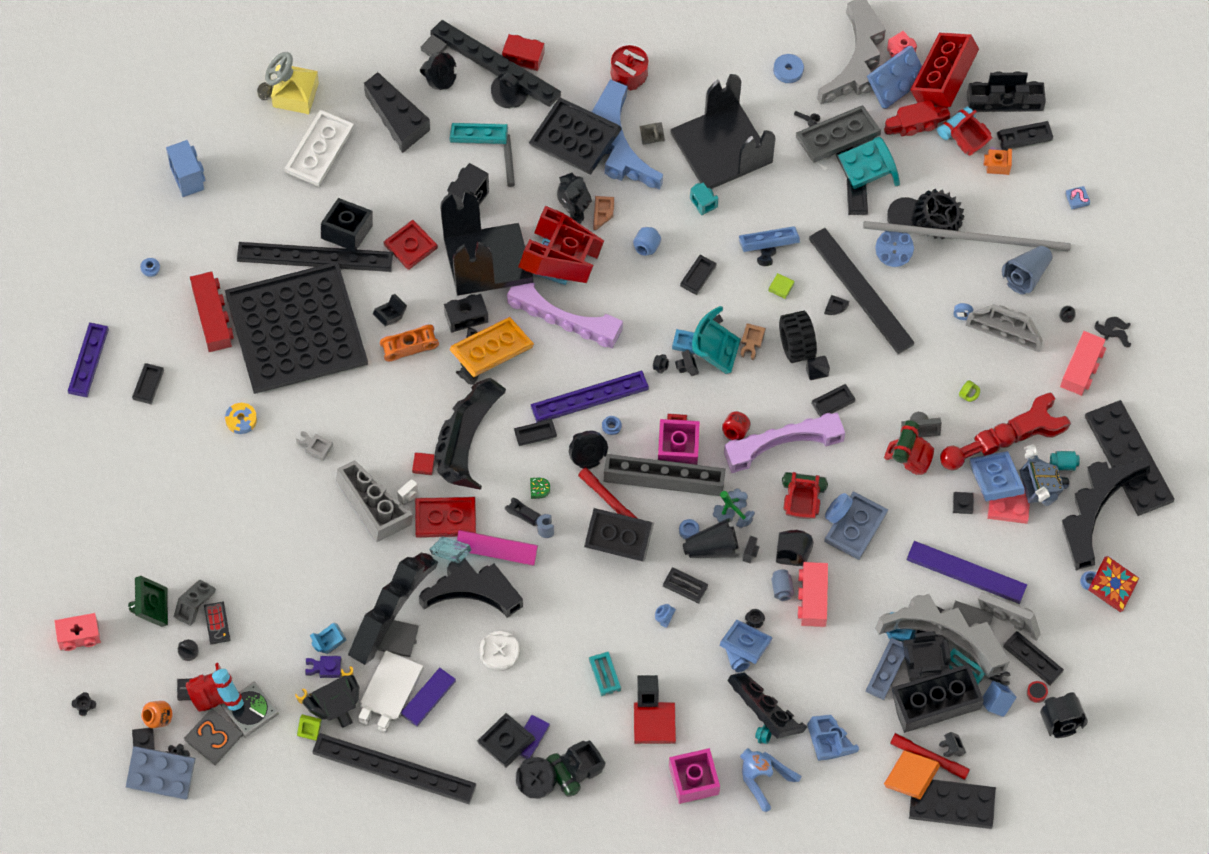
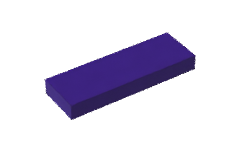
[401,667,456,727]

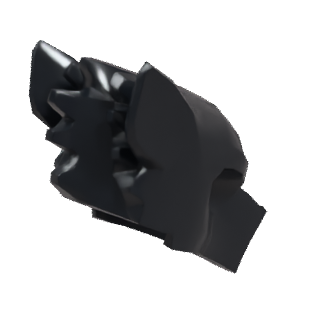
[557,172,592,224]

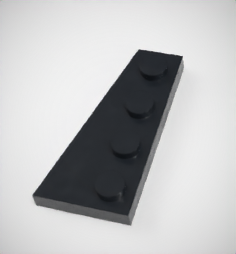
[727,672,807,739]

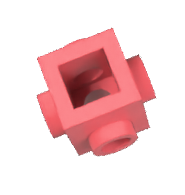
[887,31,917,58]

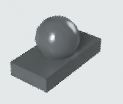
[900,411,942,437]

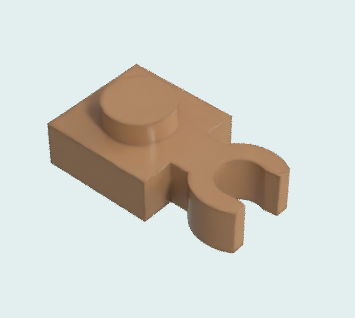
[741,323,766,360]

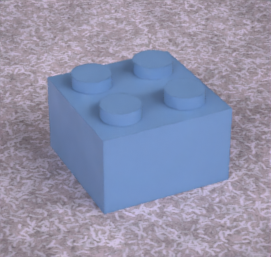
[166,140,206,197]

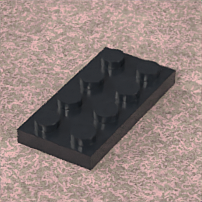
[909,779,996,829]

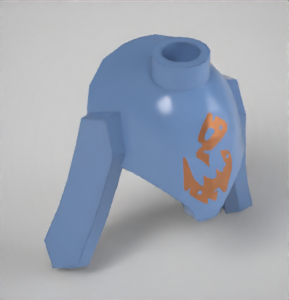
[740,748,802,812]

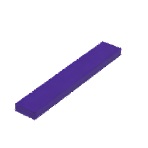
[531,370,649,423]
[906,541,1027,604]

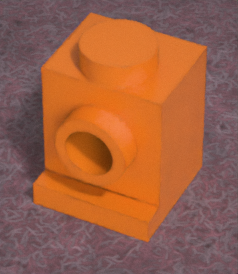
[983,149,1012,175]

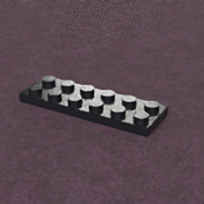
[1085,400,1175,516]

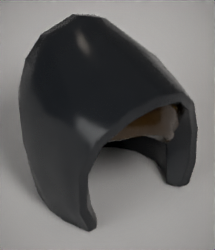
[776,529,814,566]

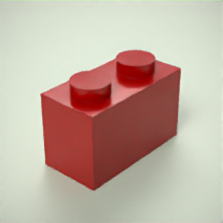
[502,34,545,71]

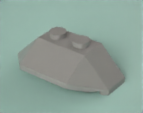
[966,304,1043,352]

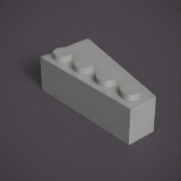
[336,460,413,542]

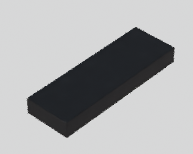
[1003,631,1064,686]

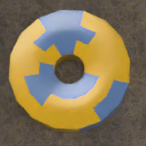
[225,402,257,434]

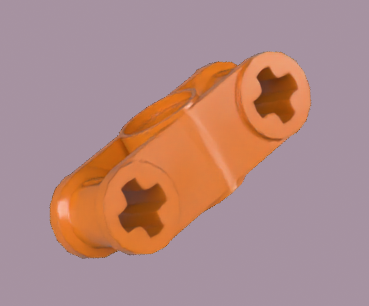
[379,325,439,361]

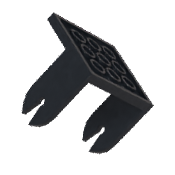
[670,74,776,189]
[440,190,534,296]

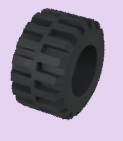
[779,310,817,363]

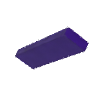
[68,322,109,398]

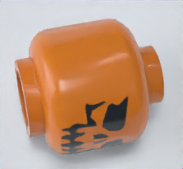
[141,700,172,728]

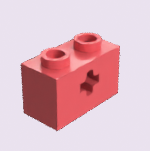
[54,613,101,651]

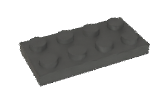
[796,105,881,163]

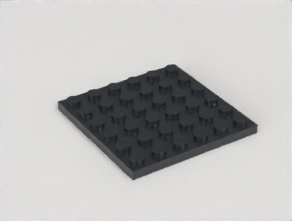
[225,261,368,394]

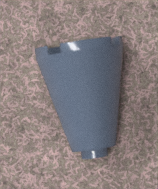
[1002,246,1053,295]

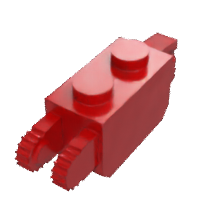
[884,100,951,137]

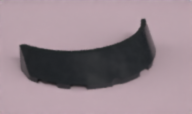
[435,378,506,490]

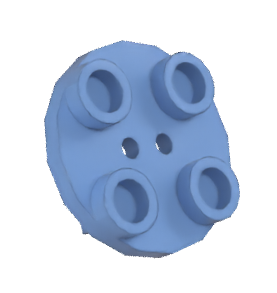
[875,231,914,267]

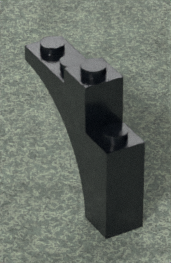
[419,556,523,618]

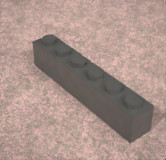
[604,454,726,496]

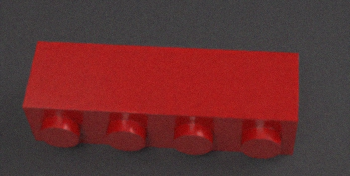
[190,271,234,352]

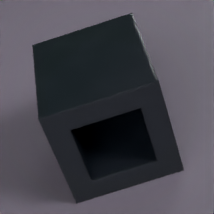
[637,675,659,707]

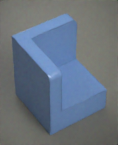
[983,681,1017,717]

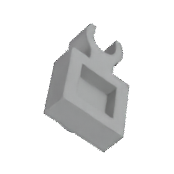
[296,431,333,461]

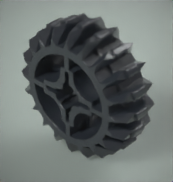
[913,188,965,240]

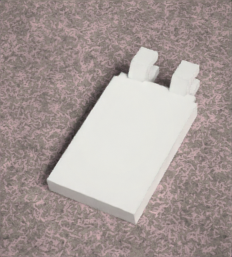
[359,651,423,733]

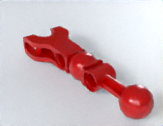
[940,392,1071,471]

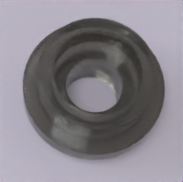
[257,82,274,100]

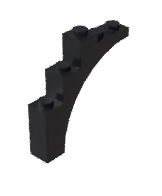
[1062,458,1150,570]
[348,552,438,665]

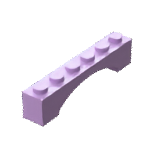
[507,283,623,349]
[724,413,845,473]

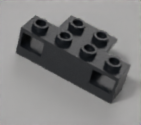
[967,71,1046,112]

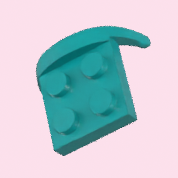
[838,137,900,189]
[692,306,741,374]

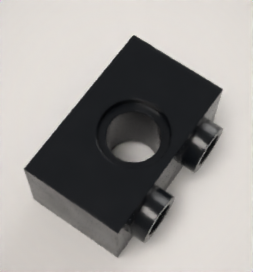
[444,294,488,333]

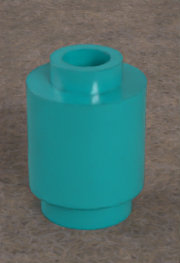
[1050,451,1080,471]

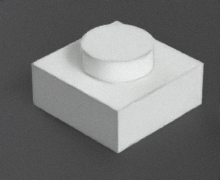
[397,479,418,505]

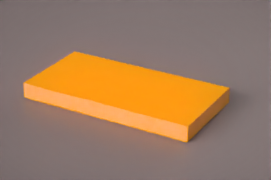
[450,317,534,377]

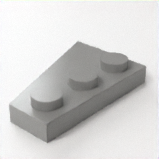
[978,592,1041,641]

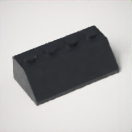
[892,664,984,733]

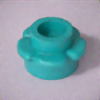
[755,724,772,744]

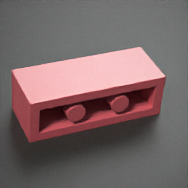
[1060,331,1107,396]
[798,562,828,627]

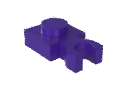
[305,656,341,678]

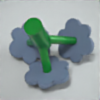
[713,488,755,528]

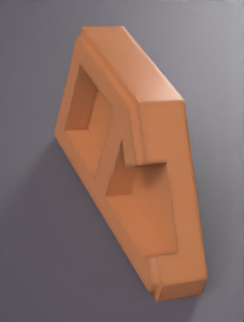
[593,196,614,230]

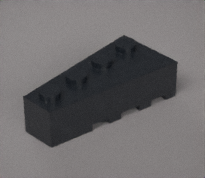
[364,72,430,153]

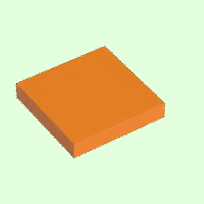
[884,751,940,799]

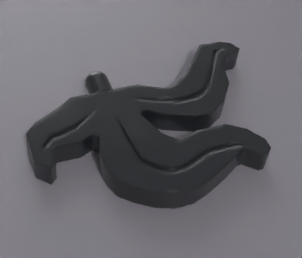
[1094,317,1131,347]

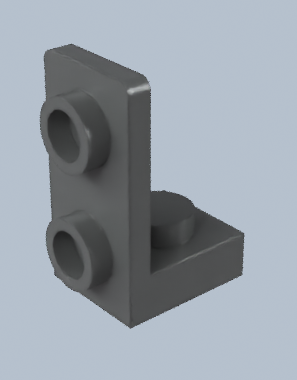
[174,580,216,626]

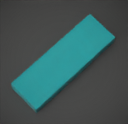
[450,123,509,144]

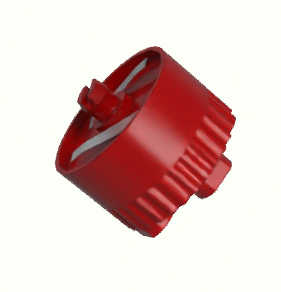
[610,45,649,91]

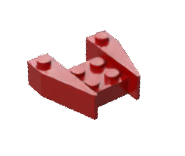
[518,206,604,284]

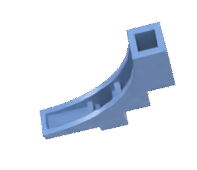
[592,79,663,190]

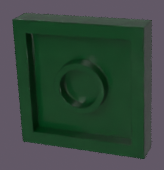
[128,576,168,627]

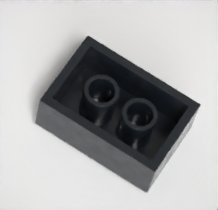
[584,508,654,562]

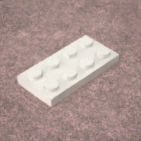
[284,110,354,187]

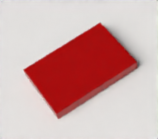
[415,497,476,538]

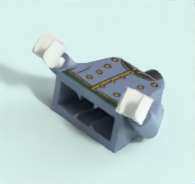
[1019,444,1069,506]

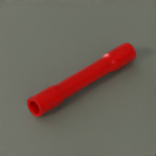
[578,467,638,519]
[890,733,970,780]

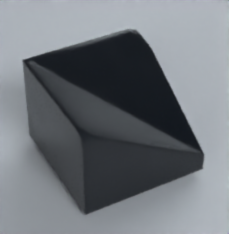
[806,355,830,380]

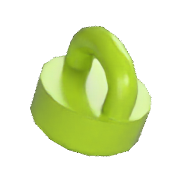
[959,380,980,402]

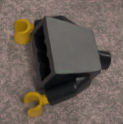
[295,666,360,728]

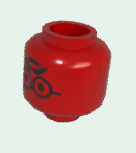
[722,411,751,440]

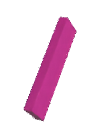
[455,530,538,565]

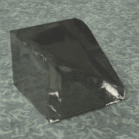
[639,122,665,145]

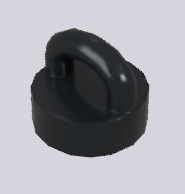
[178,639,199,661]

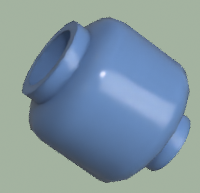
[633,227,661,256]

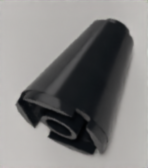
[683,518,740,558]

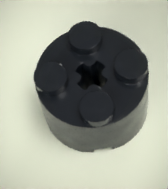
[1040,692,1088,738]

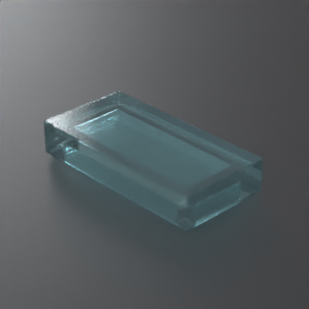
[429,536,472,563]

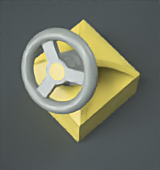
[265,52,319,114]

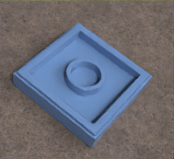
[719,620,772,664]

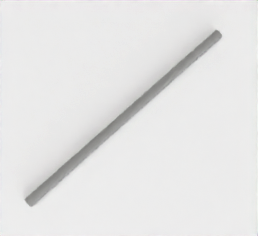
[863,221,1071,251]

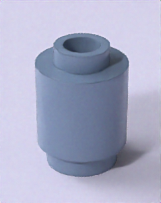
[771,569,794,601]

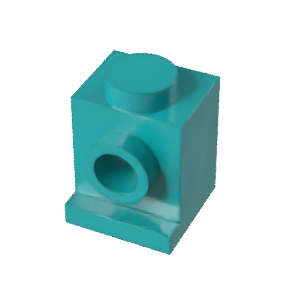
[690,182,719,216]

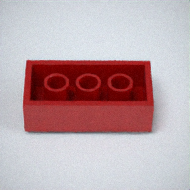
[910,32,979,107]

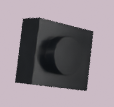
[373,294,407,327]

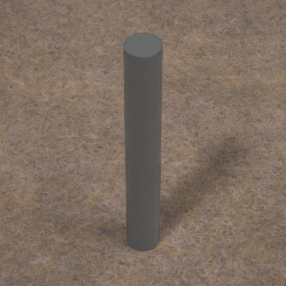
[503,134,515,187]

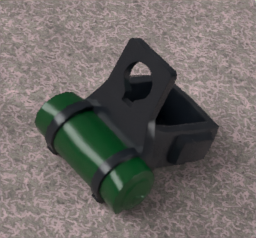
[546,740,606,797]

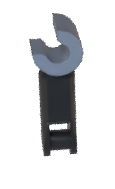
[505,498,554,538]

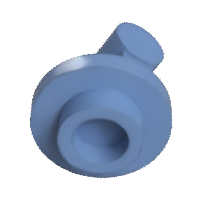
[655,604,676,628]

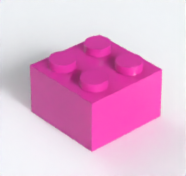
[658,419,700,465]
[669,748,720,804]

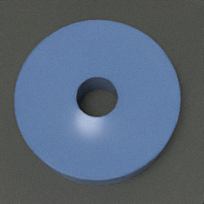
[773,54,804,83]
[825,493,853,523]

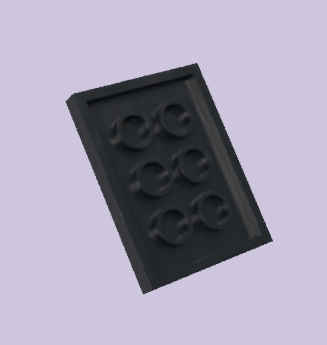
[529,97,622,175]

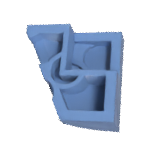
[807,715,859,761]

